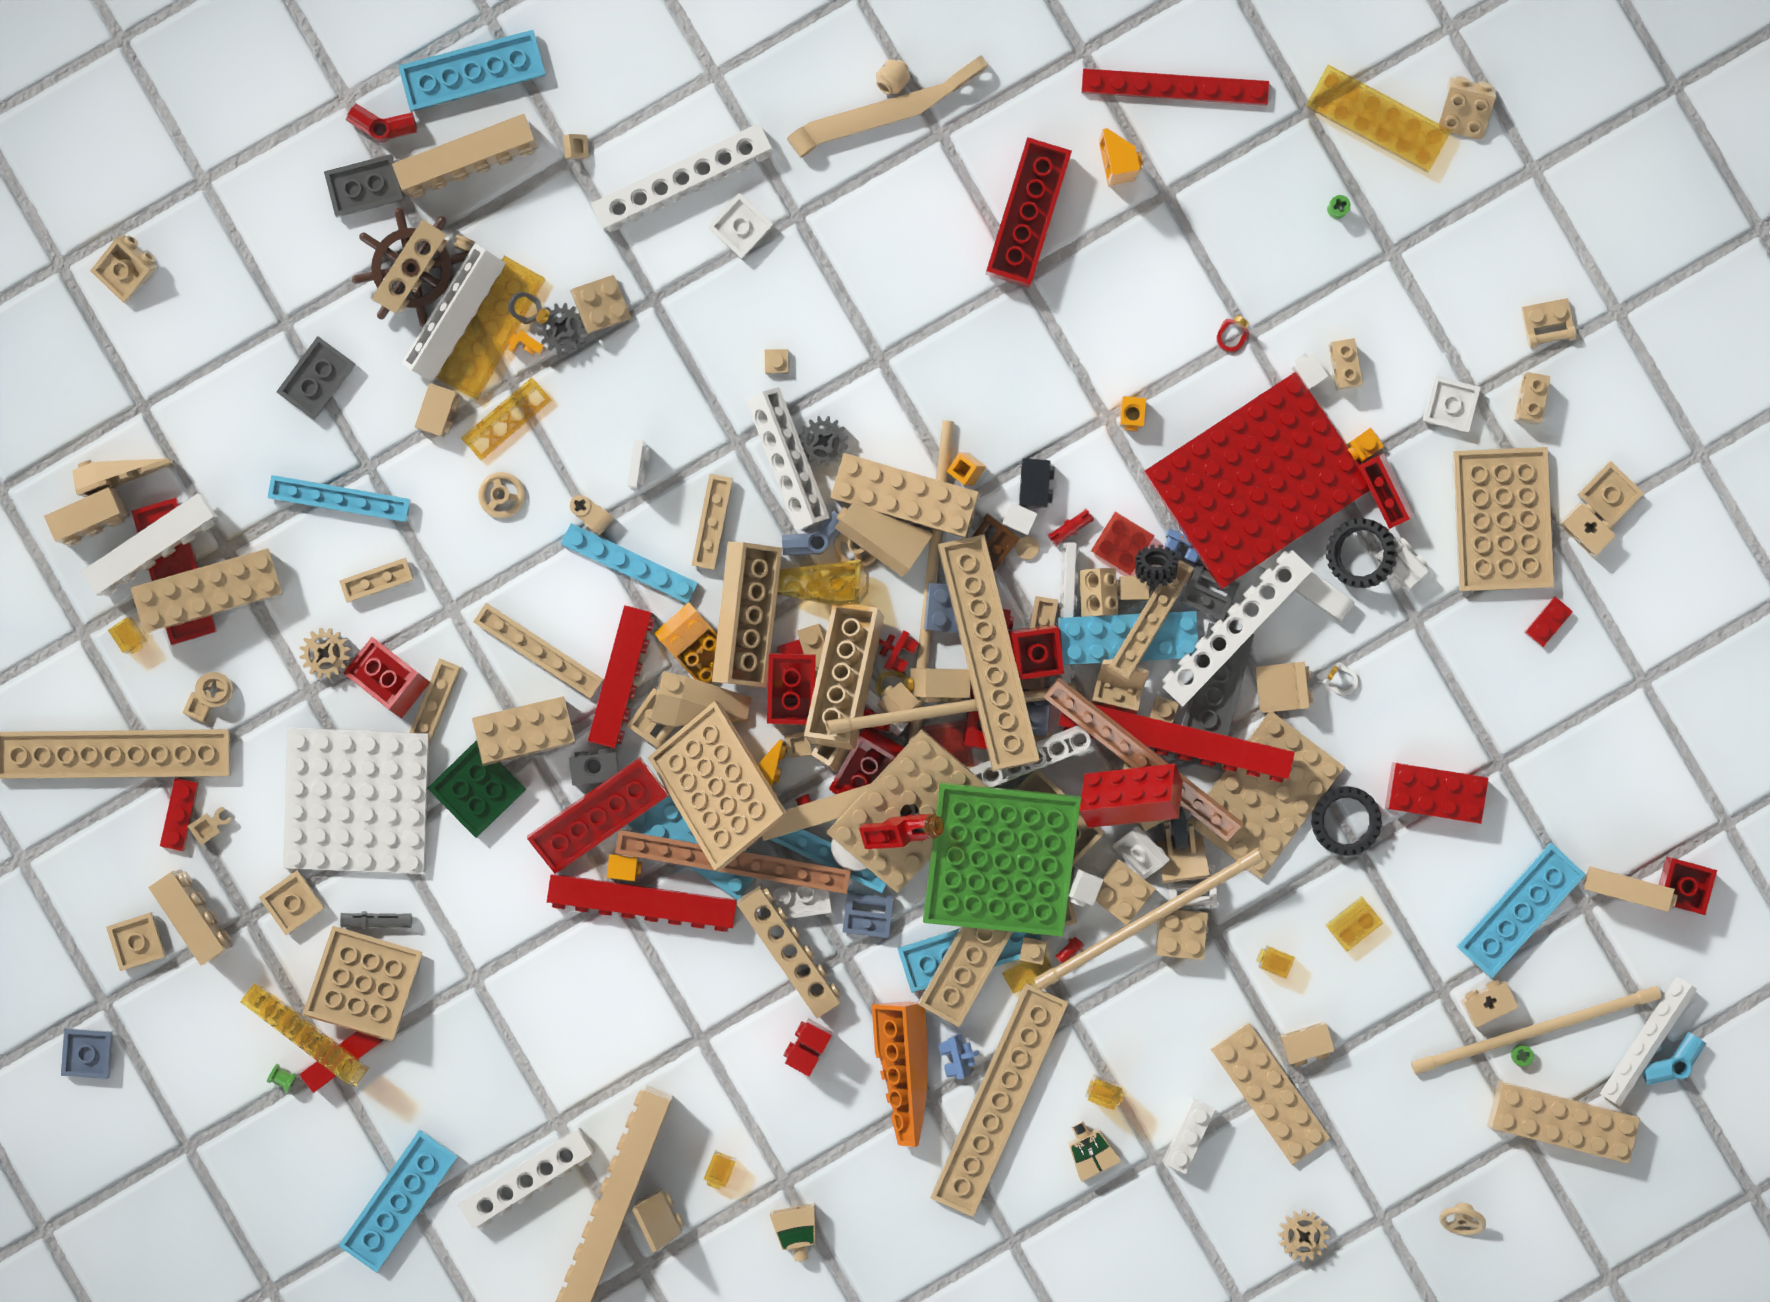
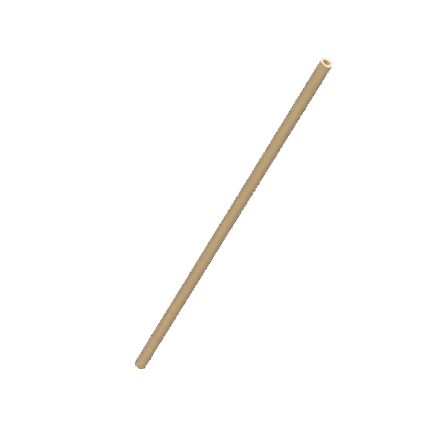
[901,420,954,813]

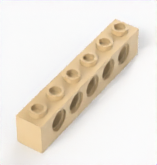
[737,885,841,1019]

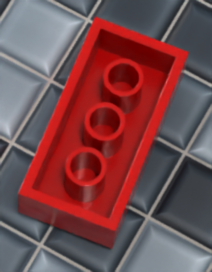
[1385,762,1489,824]
[1080,764,1183,828]

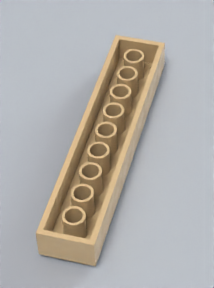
[555,1086,673,1302]

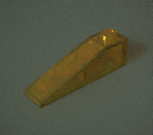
[777,560,869,606]

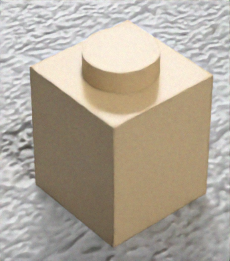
[1116,576,1149,600]
[877,682,920,725]

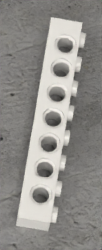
[591,123,772,233]
[1162,550,1313,707]

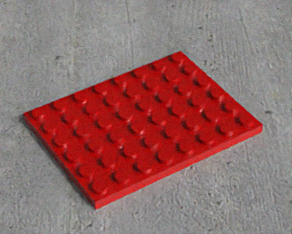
[1143,372,1370,589]

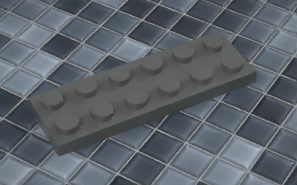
[1174,623,1255,770]

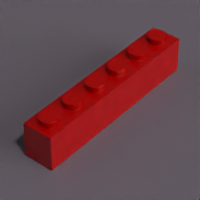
[588,605,655,748]

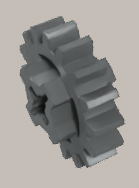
[537,303,587,354]
[798,416,848,467]

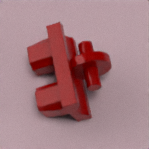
[879,630,919,673]

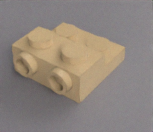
[90,235,158,303]

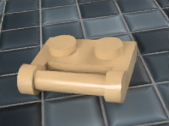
[1521,298,1576,348]
[627,688,675,748]

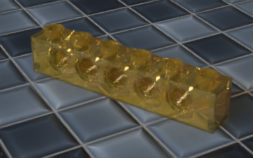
[240,983,370,1087]

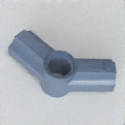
[782,510,841,555]

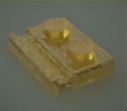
[1325,896,1383,952]

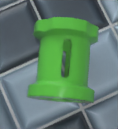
[1327,195,1351,219]
[266,1064,298,1093]

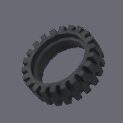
[1326,518,1398,588]
[1311,786,1382,856]

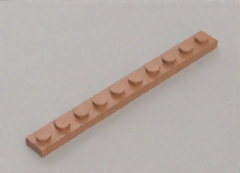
[1044,678,1243,842]
[615,830,851,894]

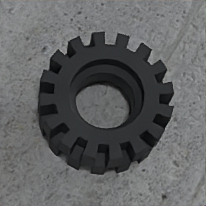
[1135,545,1178,587]

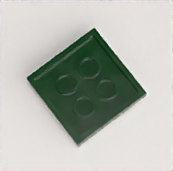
[427,740,527,838]

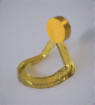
[875,671,914,697]

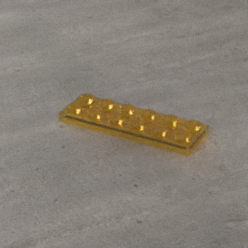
[1305,64,1451,173]
[436,255,546,401]

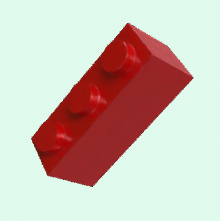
[1358,453,1415,529]

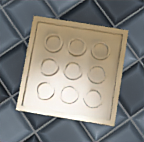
[302,926,423,1042]

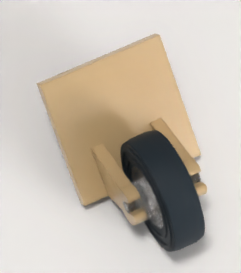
[1156,807,1210,883]

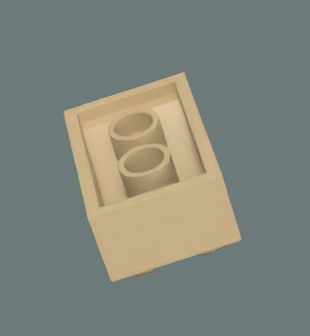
[632,1188,684,1253]

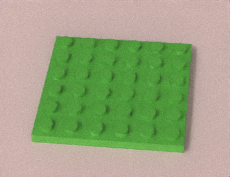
[922,782,1081,936]

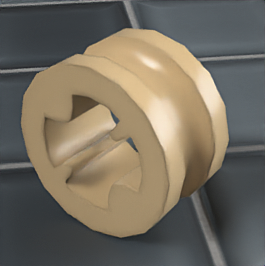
[452,235,476,252]

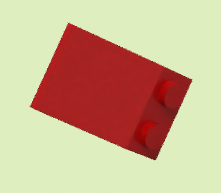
[343,637,430,719]
[767,653,816,725]
[829,727,904,794]

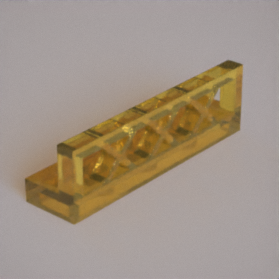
[461,377,552,461]

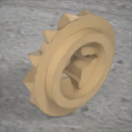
[195,672,233,709]

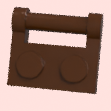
[971,513,1020,572]

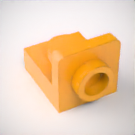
[508,330,546,356]
[1347,427,1384,463]

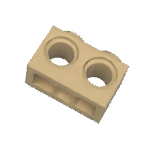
[1328,338,1363,391]
[1514,372,1551,425]
[1079,568,1118,617]

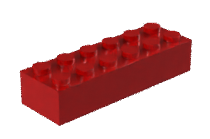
[985,137,1072,288]

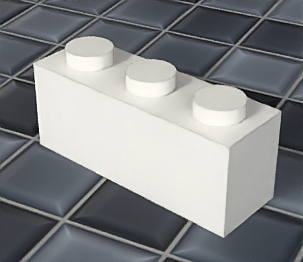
[1162,1097,1215,1174]

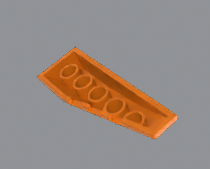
[872,1001,928,1147]

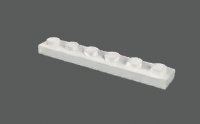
[1056,542,1079,684]
[1600,977,1697,1106]

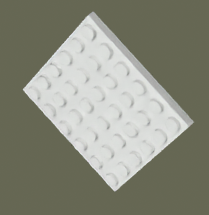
[283,728,429,874]

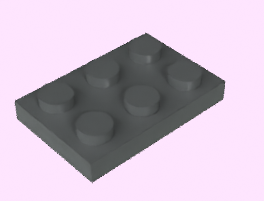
[324,154,404,218]
[276,336,356,420]

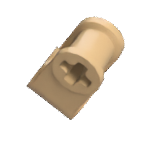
[570,495,614,536]

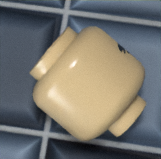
[876,60,910,95]

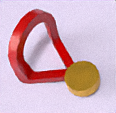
[1216,316,1249,352]

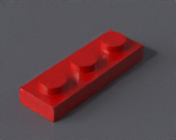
[160,778,199,851]

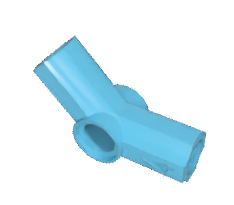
[1642,1032,1707,1085]

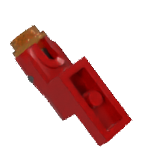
[859,814,944,849]

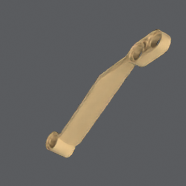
[787,55,989,158]

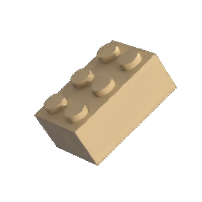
[44,487,130,546]

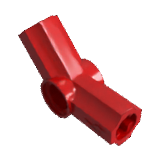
[345,103,418,143]

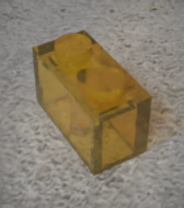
[1085,1074,1124,1110]

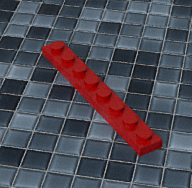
[1081,68,1269,106]

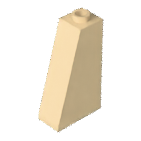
[834,503,933,577]
[1583,866,1677,912]

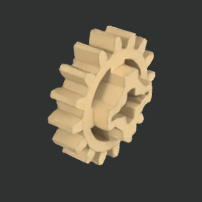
[299,628,351,678]
[1277,1209,1330,1262]

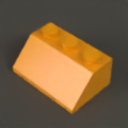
[1098,128,1143,186]

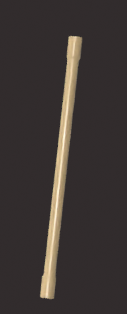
[826,683,1077,735]
[1034,848,1264,990]
[1411,985,1662,1075]

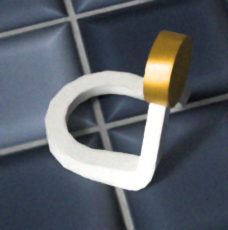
[1325,662,1358,696]

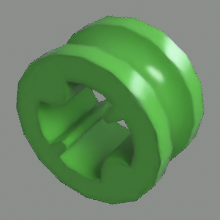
[1511,1045,1534,1067]

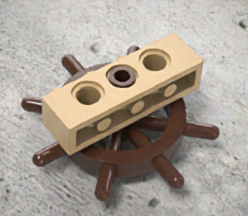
[352,208,469,327]

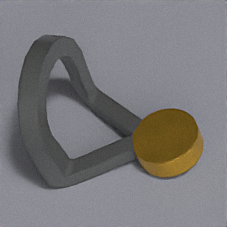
[508,291,550,324]

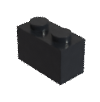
[1019,458,1055,508]

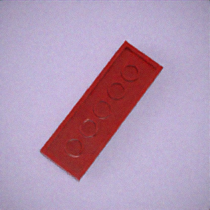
[131,497,217,646]
[527,757,668,874]

